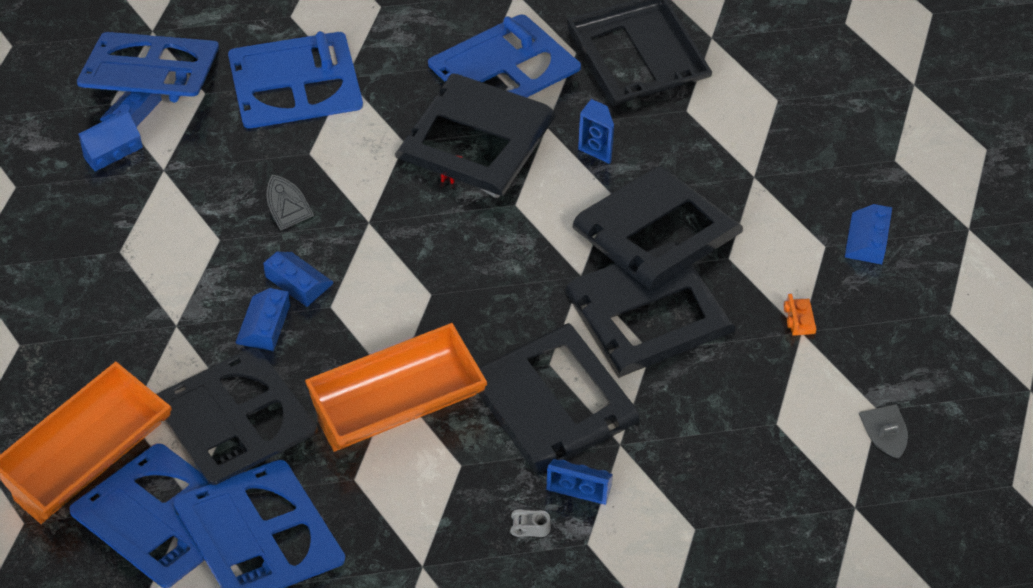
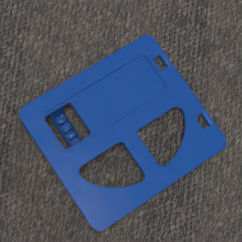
[428,14,581,98]
[228,31,363,128]
[77,32,219,103]
[70,444,209,588]
[174,460,345,588]

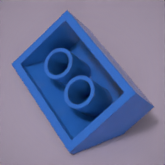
[100,91,162,128]
[578,99,614,164]
[78,110,143,171]
[845,204,892,264]
[264,252,333,307]
[236,288,290,351]
[546,459,613,505]

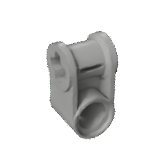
[510,509,551,537]

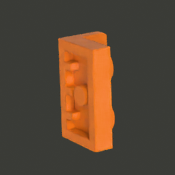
[784,294,816,335]

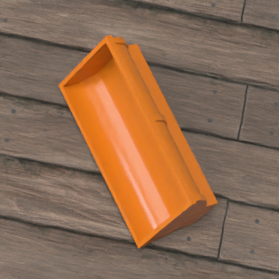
[305,323,487,452]
[0,361,172,524]

